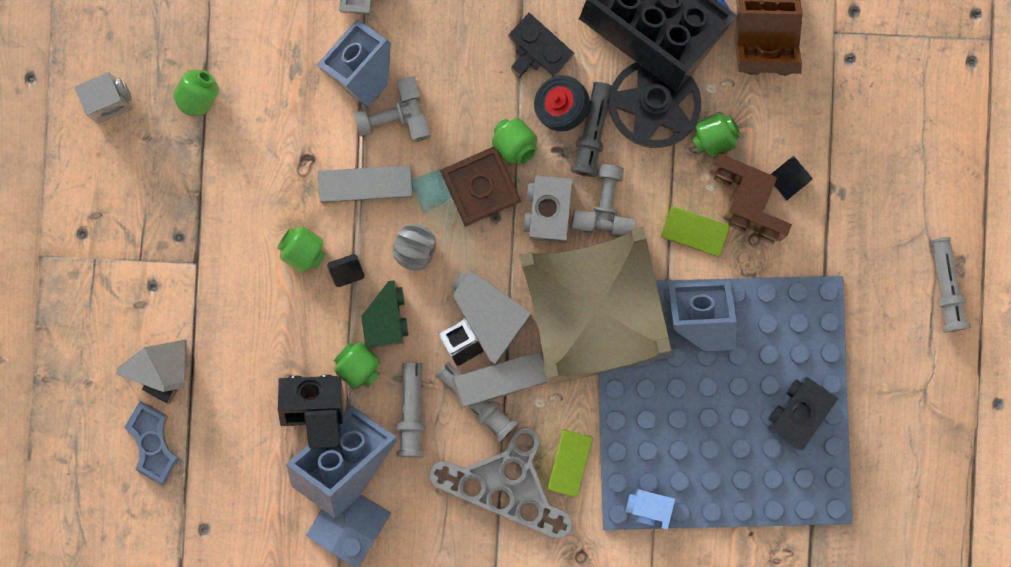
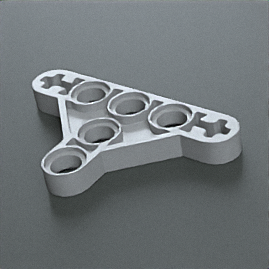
[429,428,572,539]

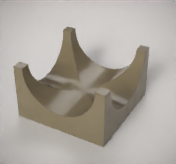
[519,227,673,385]

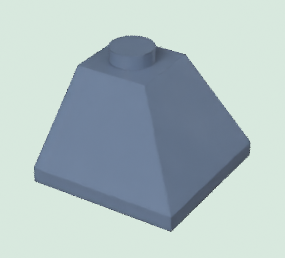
[317,20,391,107]
[668,281,737,351]
[306,495,391,567]

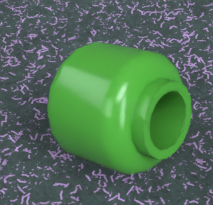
[173,70,219,116]
[693,112,741,158]
[492,118,537,165]
[277,226,326,272]
[333,343,380,389]

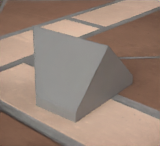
[116,340,186,392]

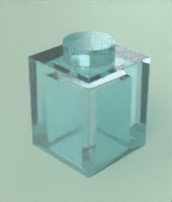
[411,169,452,213]

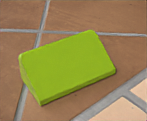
[661,206,730,257]
[547,429,593,497]

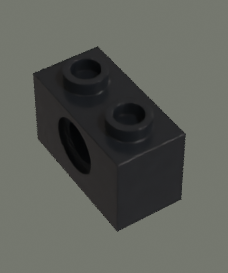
[278,374,343,426]
[768,377,838,450]

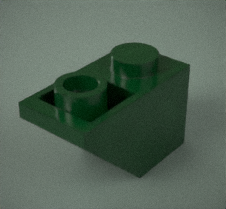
[361,280,409,348]

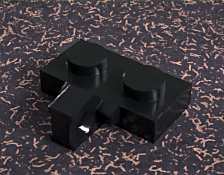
[508,13,574,78]

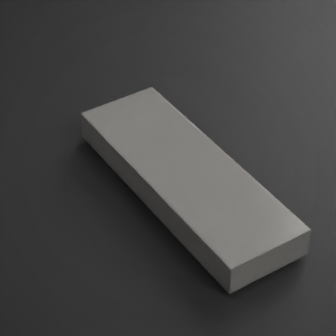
[318,165,413,203]
[452,352,549,409]

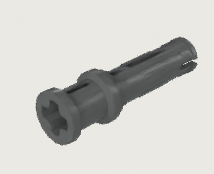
[570,82,612,177]

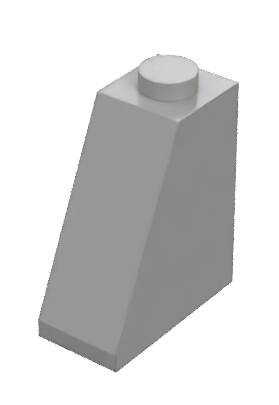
[451,270,531,365]

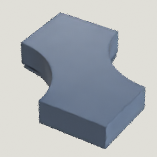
[124,401,179,486]

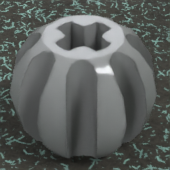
[393,224,437,270]

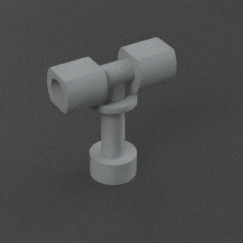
[354,76,431,143]
[571,164,636,237]

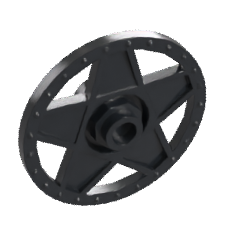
[609,62,701,148]

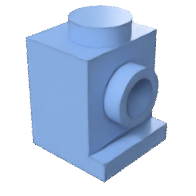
[625,489,675,530]

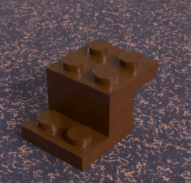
[735,0,803,76]
[709,153,792,244]

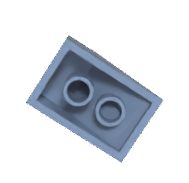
[286,406,397,519]

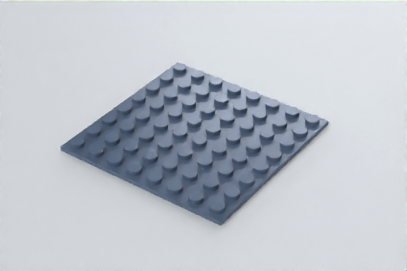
[598,276,852,530]

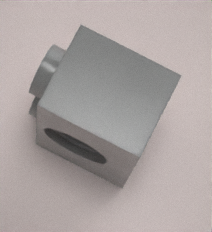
[74,72,132,124]
[524,175,572,243]

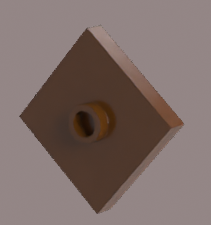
[440,146,521,227]

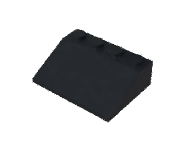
[579,0,737,92]

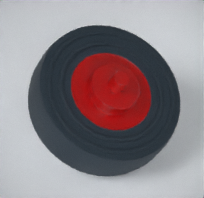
[534,75,590,132]

